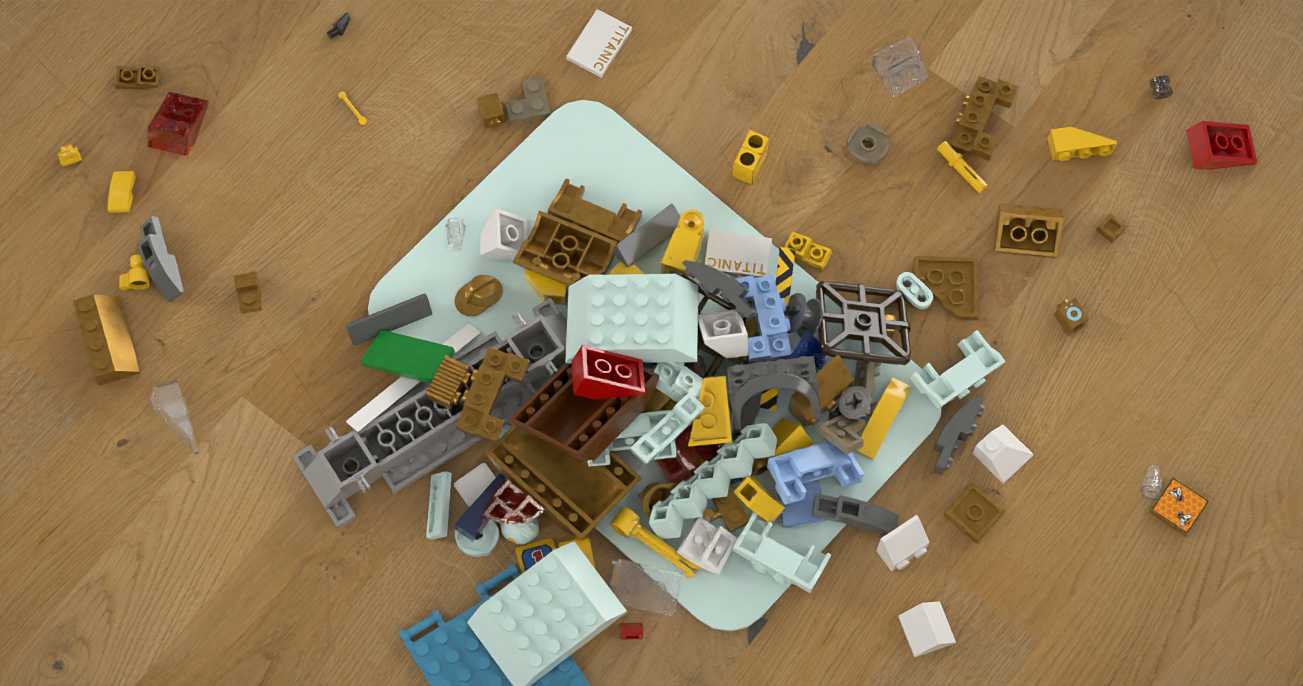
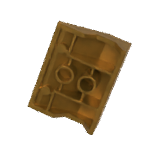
[513,210,617,286]

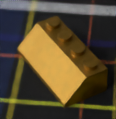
[73,294,141,386]

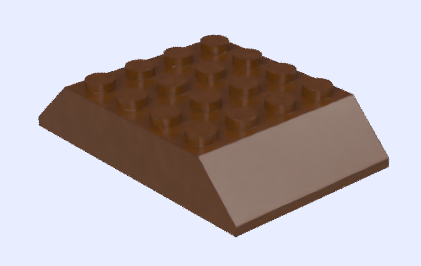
[508,363,659,460]

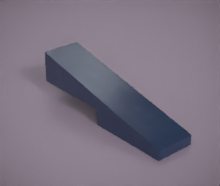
[455,473,517,542]

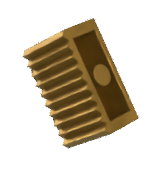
[426,356,472,409]

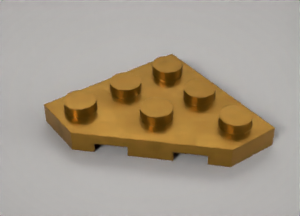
[914,256,979,320]

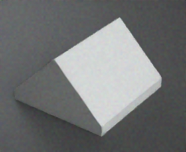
[898,602,956,658]

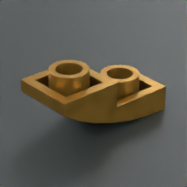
[115,65,159,89]

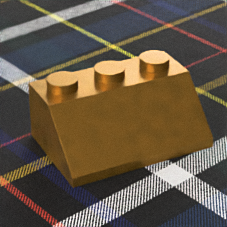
[995,203,1064,257]
[788,355,854,428]

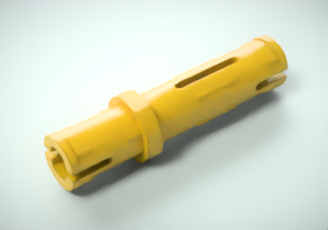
[937,141,988,194]

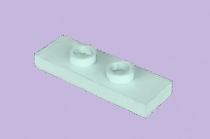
[426,471,452,540]

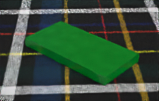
[360,330,455,384]

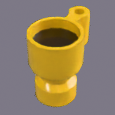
[119,255,150,291]

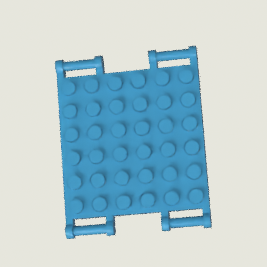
[398,563,590,686]

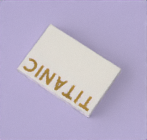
[566,9,632,78]
[705,230,772,278]

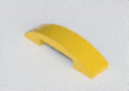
[856,377,912,460]

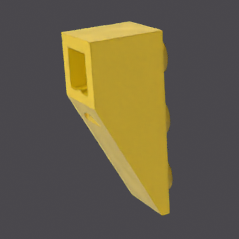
[1048,127,1117,161]

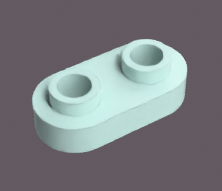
[896,272,933,309]

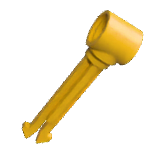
[610,507,700,578]

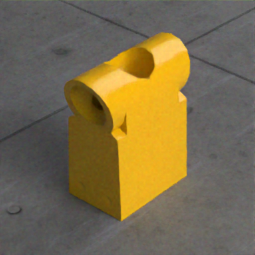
[661,209,704,278]

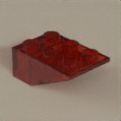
[148,92,209,156]
[653,424,722,483]

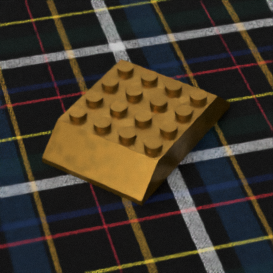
[486,425,642,541]

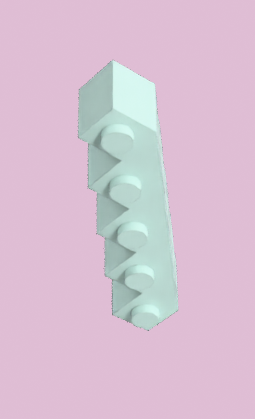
[649,423,777,539]

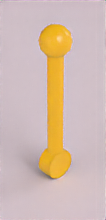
[338,91,367,126]

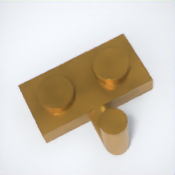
[704,485,749,533]

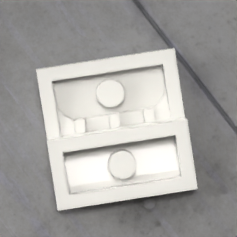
[677,517,738,574]

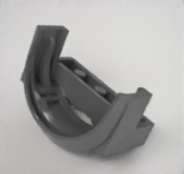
[727,356,822,430]

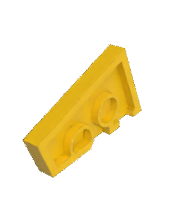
[688,376,732,446]

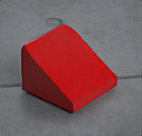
[620,623,643,640]

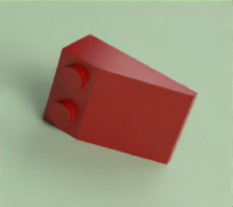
[1186,121,1257,170]
[571,345,646,399]

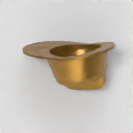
[455,275,503,316]
[638,482,680,517]

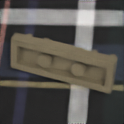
[852,352,881,417]

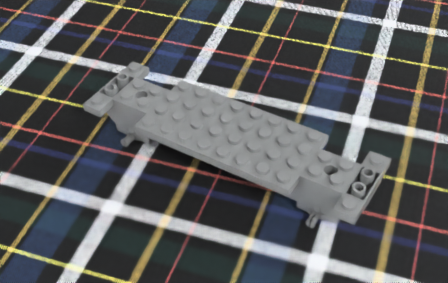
[292,298,567,529]

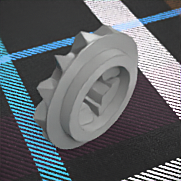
[839,386,873,420]

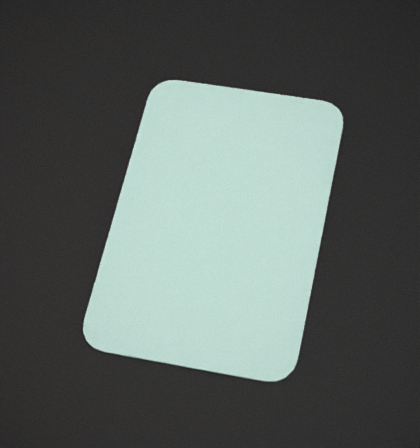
[368,100,942,632]

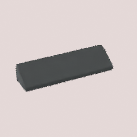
[613,204,680,267]
[346,293,432,345]

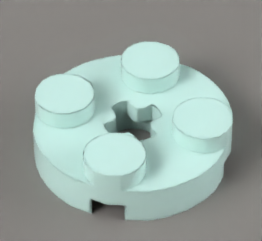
[455,518,499,557]

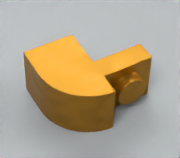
[234,271,262,314]

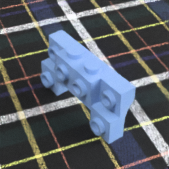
[735,275,792,363]
[767,441,864,505]

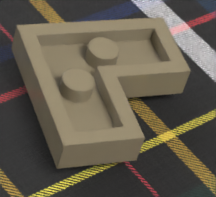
[506,77,550,124]
[817,415,865,455]

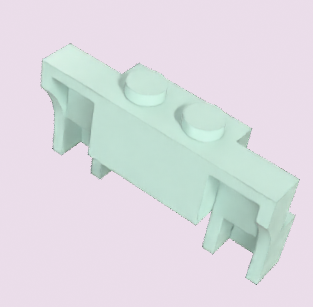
[909,330,1006,409]
[652,362,731,411]
[588,410,676,467]
[732,513,831,593]

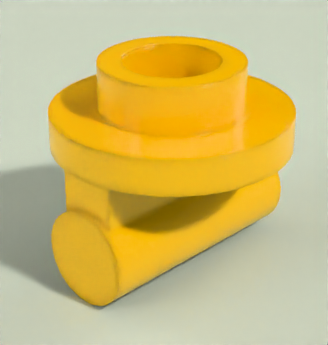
[57,144,82,167]

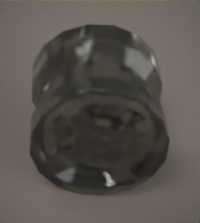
[1149,75,1173,99]

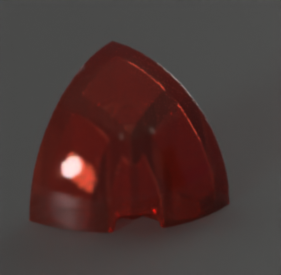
[482,478,545,525]

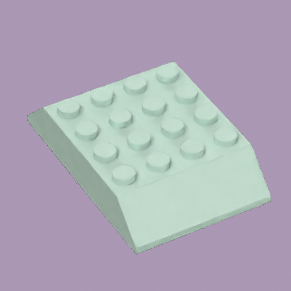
[565,274,698,363]
[467,541,627,686]

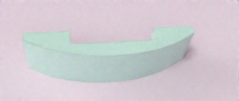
[630,393,705,464]

